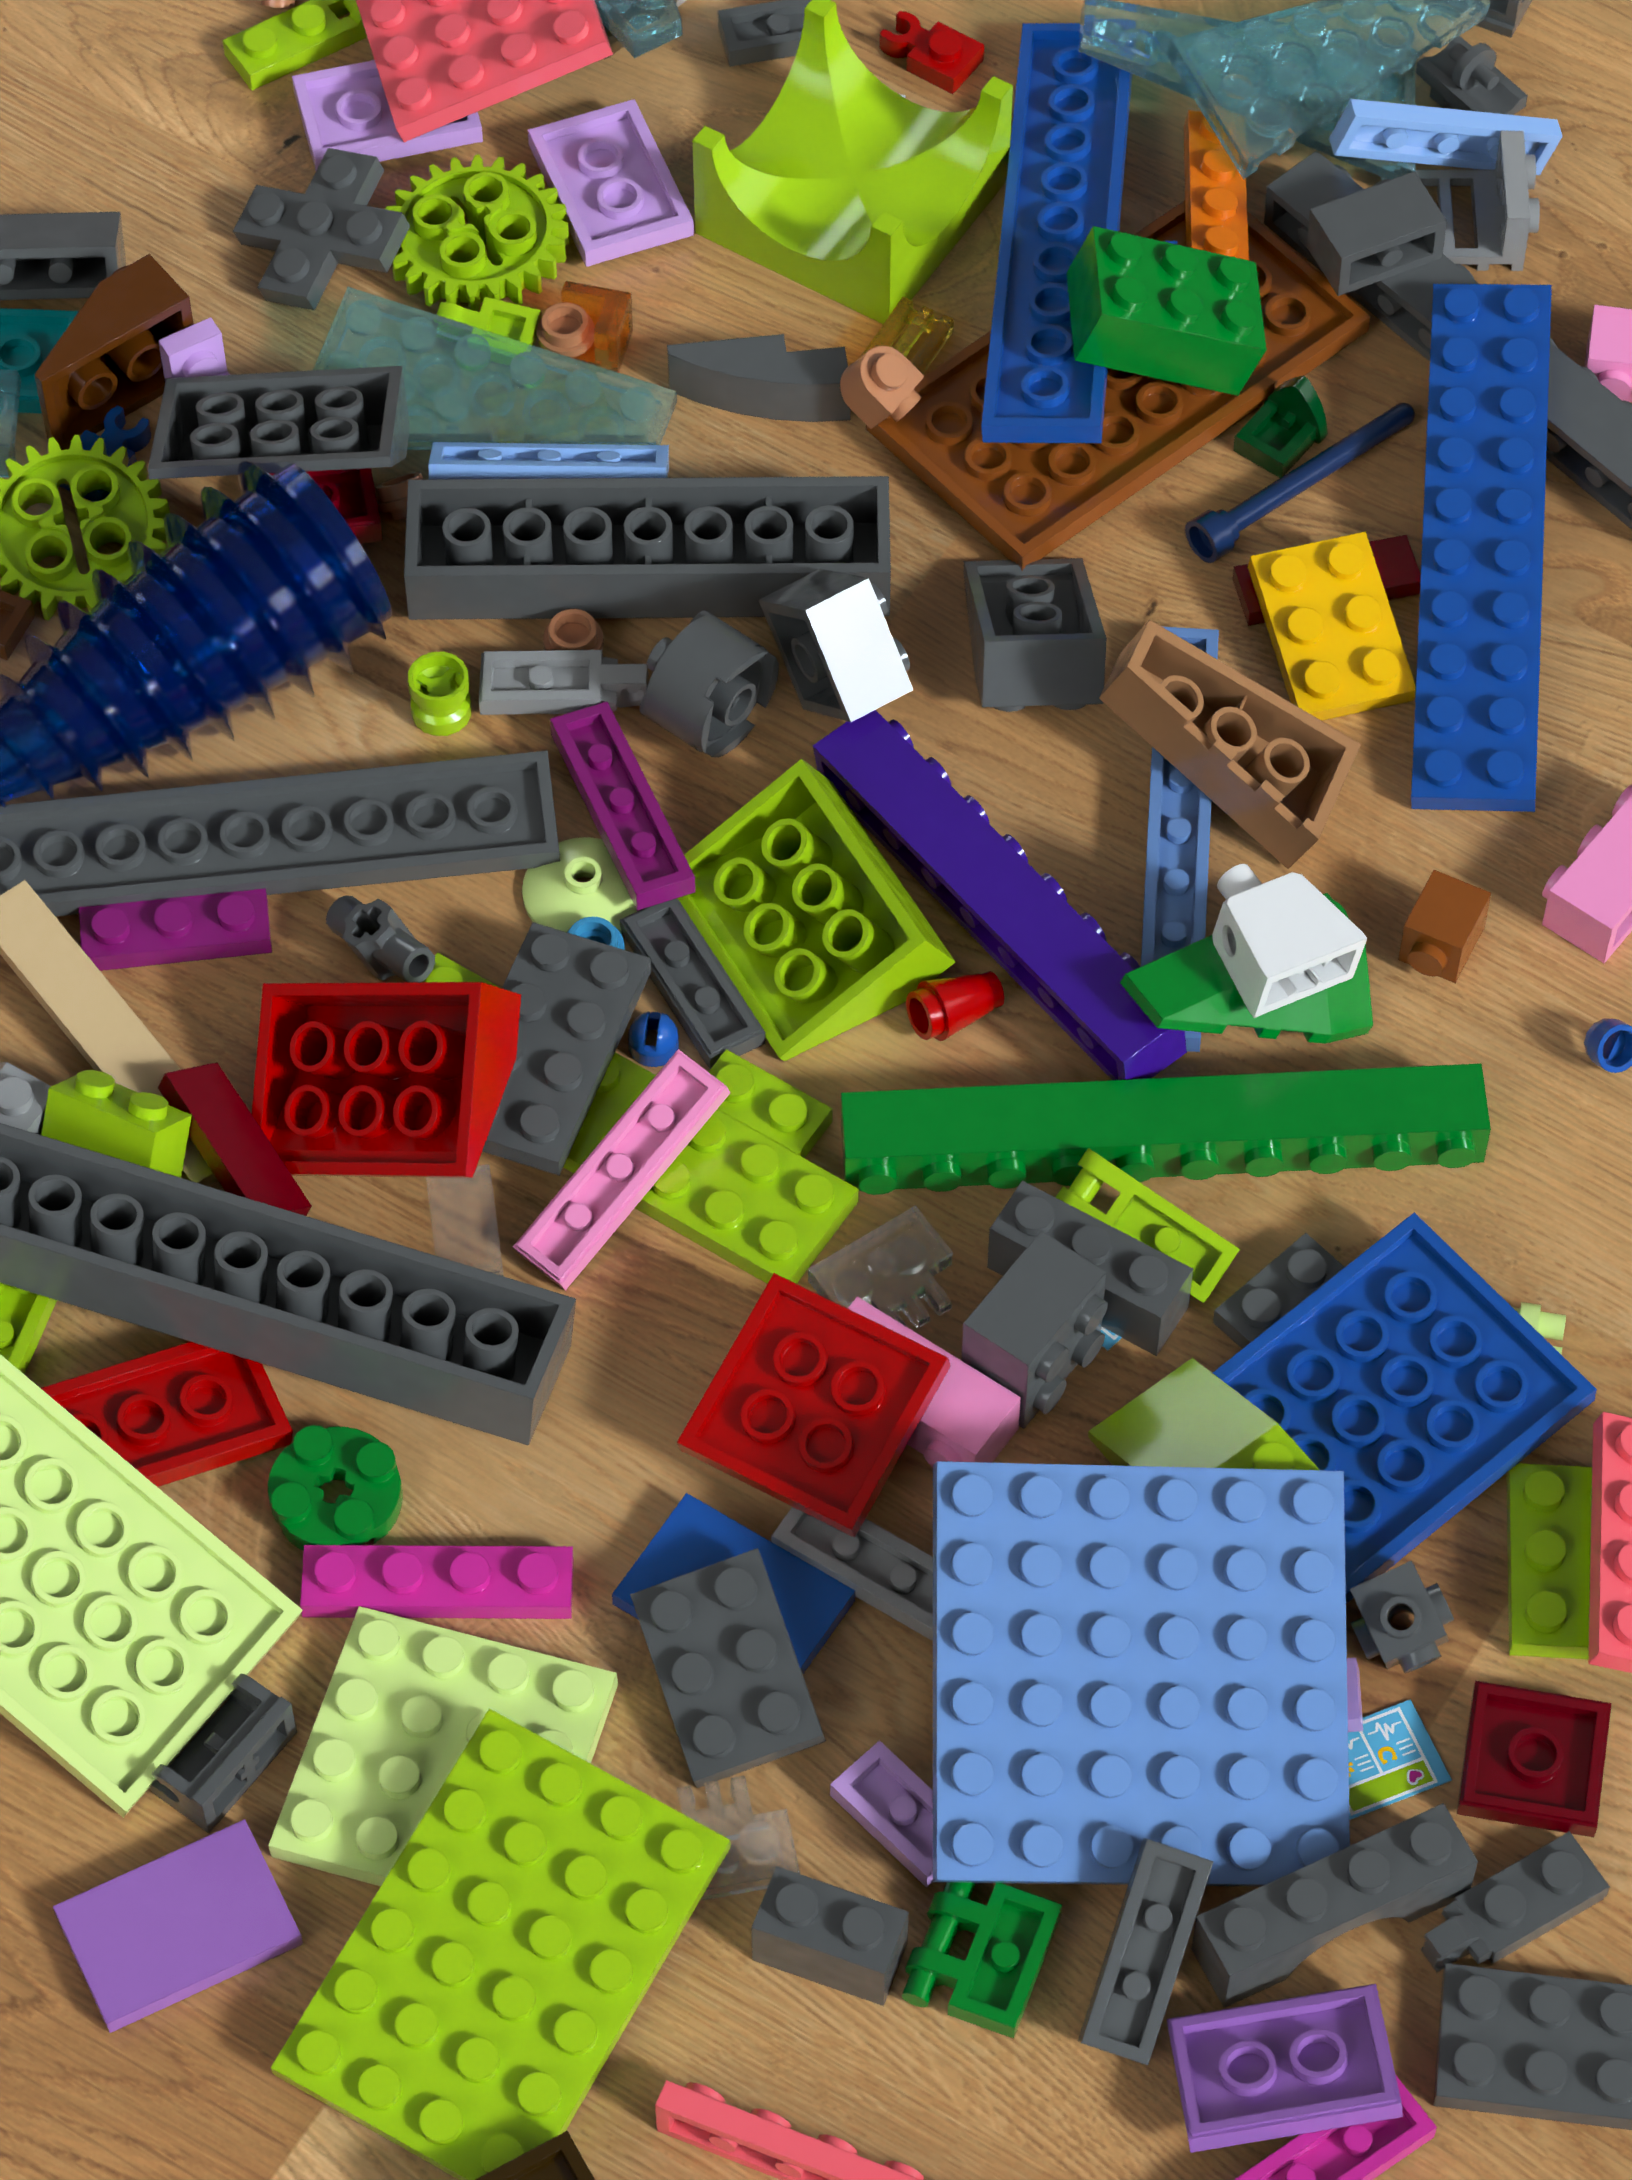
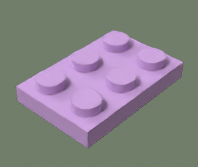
[292,60,483,170]
[528,99,694,267]

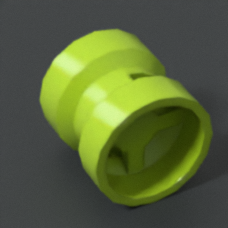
[408,651,471,736]

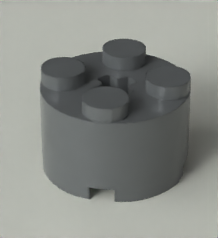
[640,610,779,758]

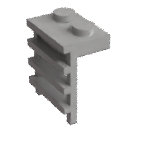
[1380,131,1540,271]

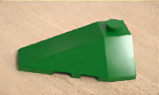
[1120,893,1373,1044]

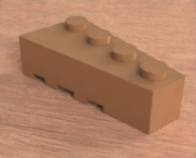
[1099,619,1361,869]

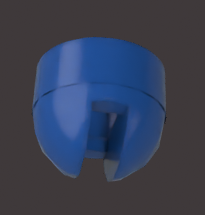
[628,1011,679,1067]
[1584,1018,1632,1073]

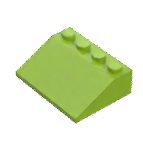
[677,758,955,1062]

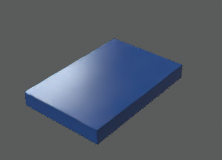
[612,1493,855,1674]

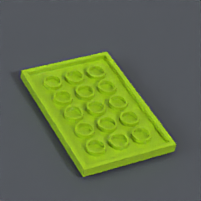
[271,1708,731,2180]

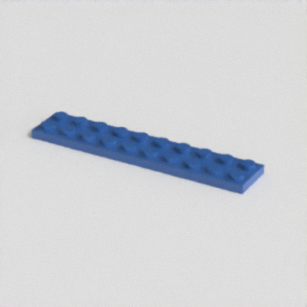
[981,23,1135,443]
[1411,284,1552,812]

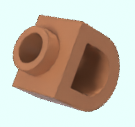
[840,346,925,429]

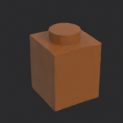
[1398,870,1491,983]

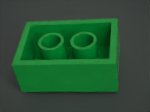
[1066,226,1267,396]

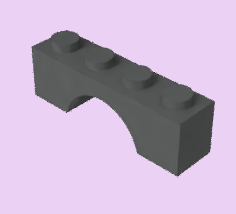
[1191,1803,1478,2008]

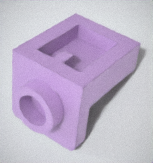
[158,317,230,383]

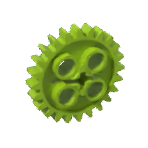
[385,155,570,311]
[0,435,172,623]

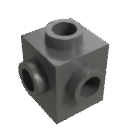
[1350,1560,1454,1673]

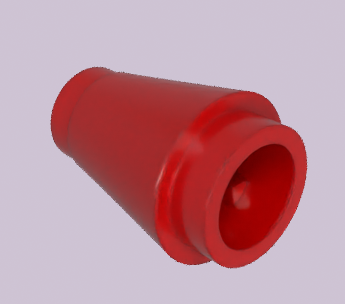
[906,971,1005,1041]

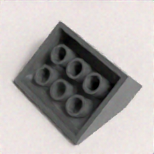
[148,366,410,479]

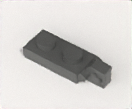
[1421,1831,1610,1972]

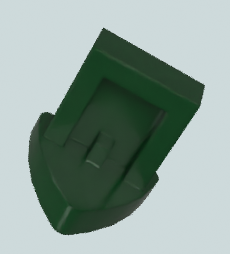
[1233,376,1328,478]

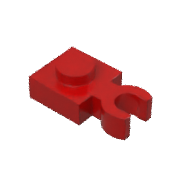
[880,11,984,94]

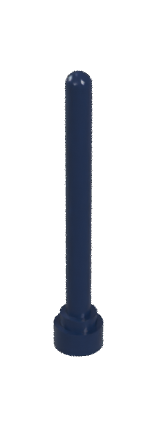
[1185,403,1415,563]

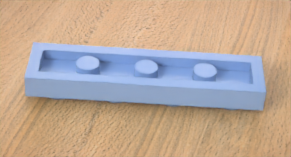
[1329,99,1563,175]
[428,442,669,480]

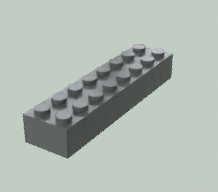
[404,476,891,620]

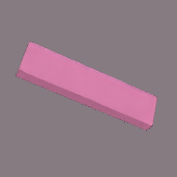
[513,1049,730,1291]

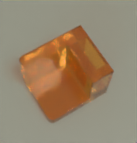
[552,281,633,374]

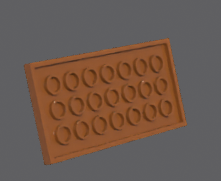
[866,200,1371,571]

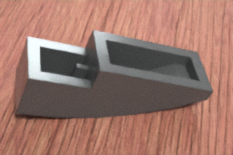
[667,334,851,422]

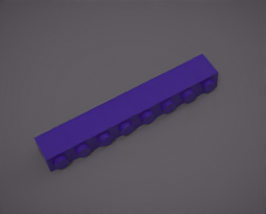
[812,710,1187,1080]

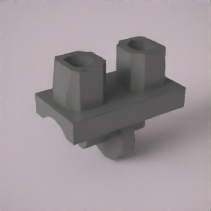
[1416,35,1528,115]

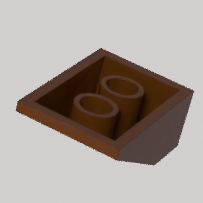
[34,254,194,450]

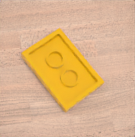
[1248,531,1416,721]

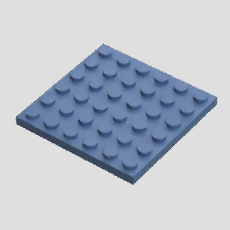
[933,1461,1350,1887]

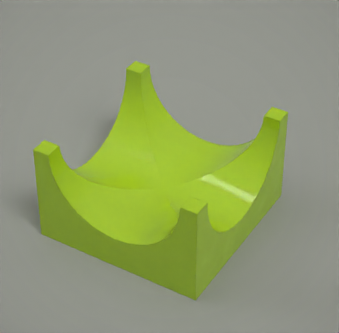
[692,0,1013,327]

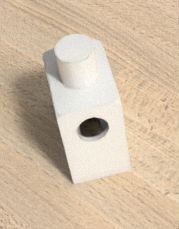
[1212,864,1367,1018]

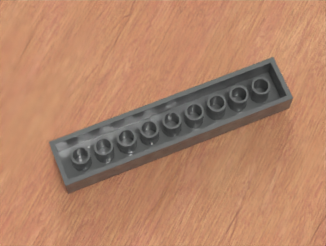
[0,1123,576,1446]

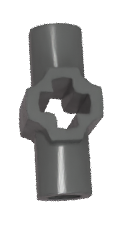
[326,895,435,982]

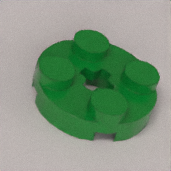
[268,1425,403,1551]

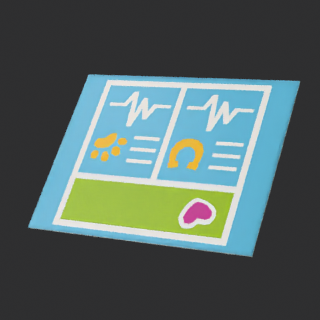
[1348,1699,1452,1820]

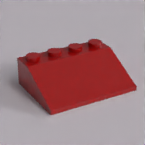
[252,982,521,1178]

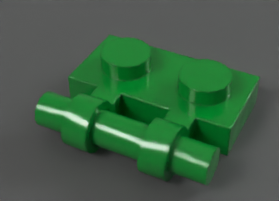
[901,1882,1062,2039]

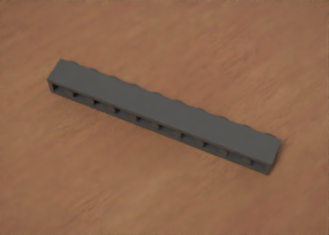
[1264,150,1632,530]

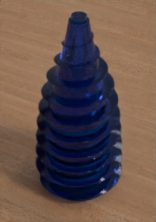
[0,461,392,808]

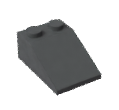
[963,558,1107,712]

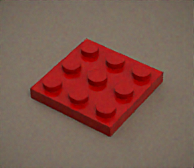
[677,1273,951,1538]

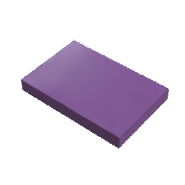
[53,1819,303,2033]
[1167,1984,1403,2153]

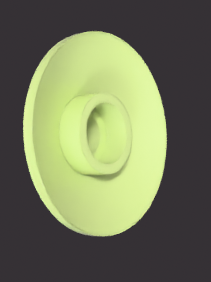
[522,837,642,933]

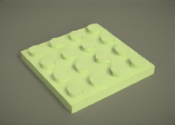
[268,1606,618,1886]

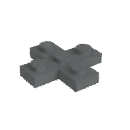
[233,148,410,311]

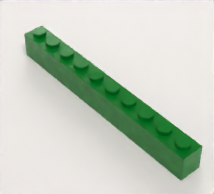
[841,1063,1491,1195]

